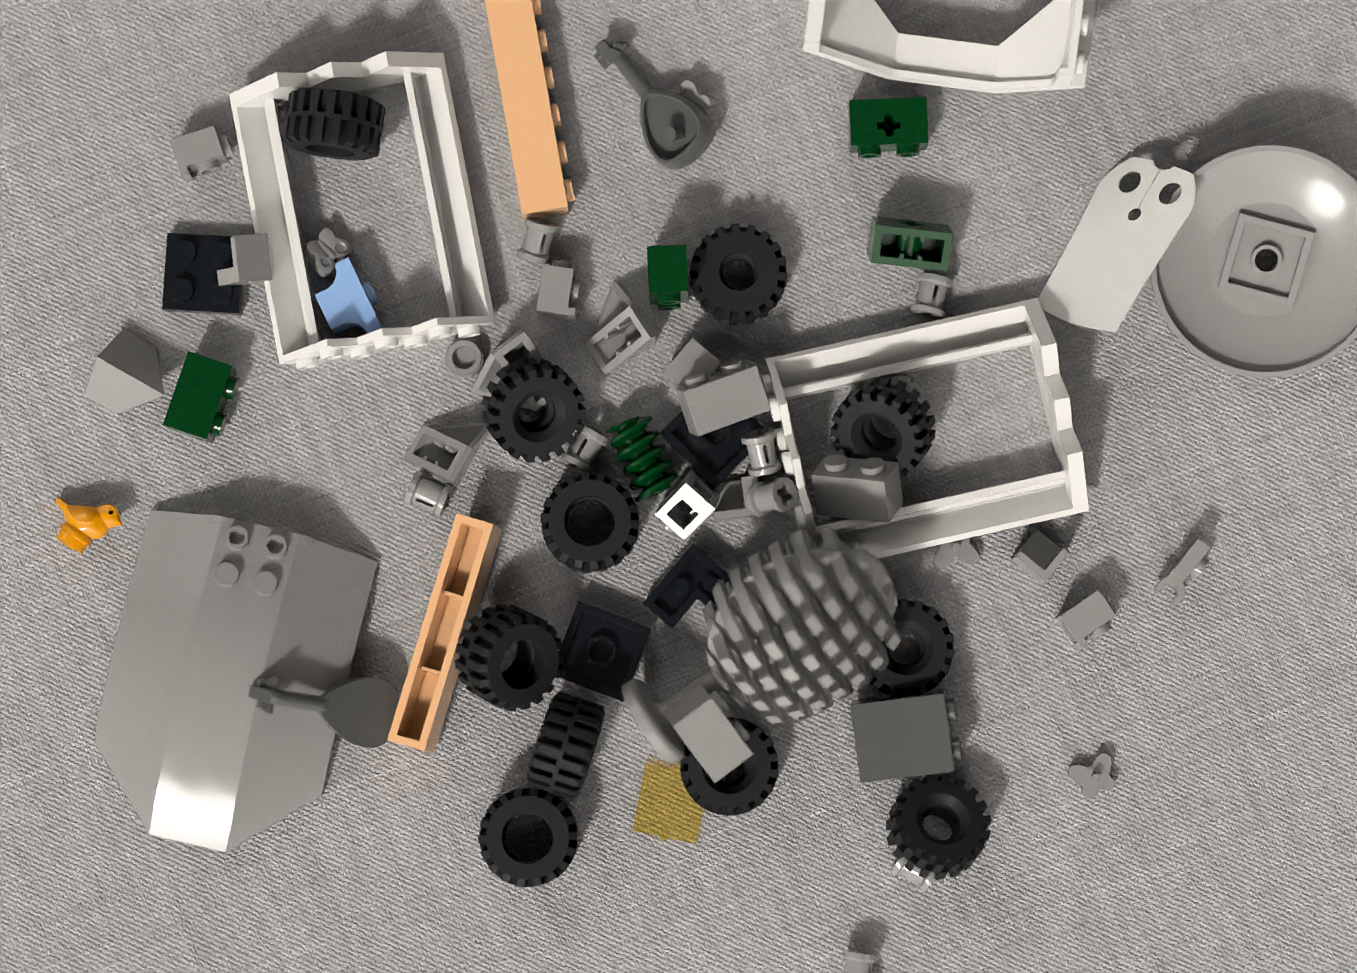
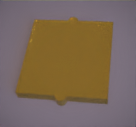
[632,764,703,844]

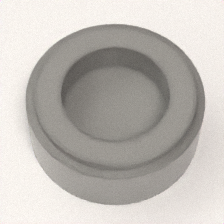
[445,339,484,379]

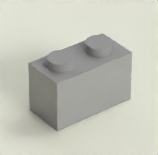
[675,359,771,436]
[811,454,903,522]
[662,683,753,783]

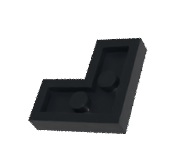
[642,544,732,629]

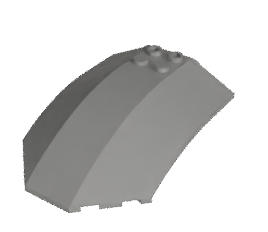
[94,510,378,854]

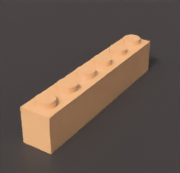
[485,0,575,221]
[387,513,502,754]

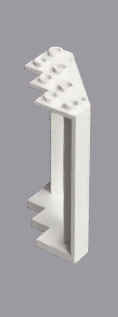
[229,51,496,370]
[761,298,1089,558]

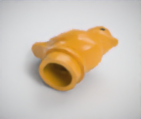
[55,497,122,554]

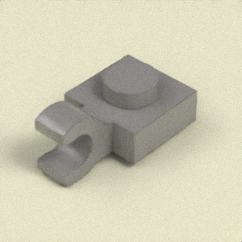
[1153,538,1211,607]

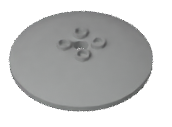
[1150,144,1357,378]

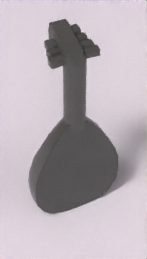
[593,40,714,169]
[248,676,399,748]

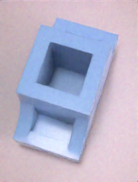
[315,257,383,335]

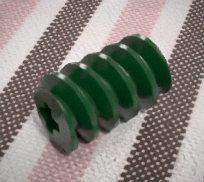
[605,416,679,502]

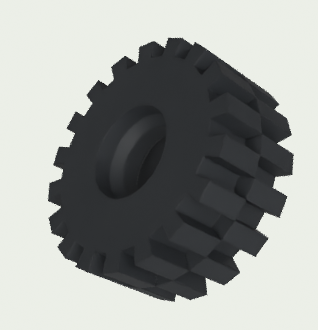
[690,223,787,325]
[482,358,586,463]
[831,377,936,479]
[868,599,955,697]
[680,717,779,816]
[886,773,991,880]

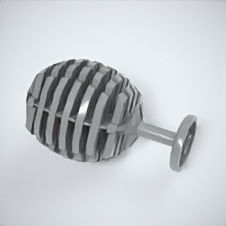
[622,527,901,765]

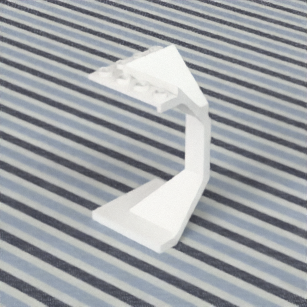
[803,0,1096,94]

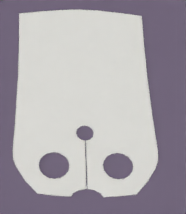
[1038,157,1196,332]

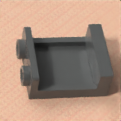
[850,689,962,783]

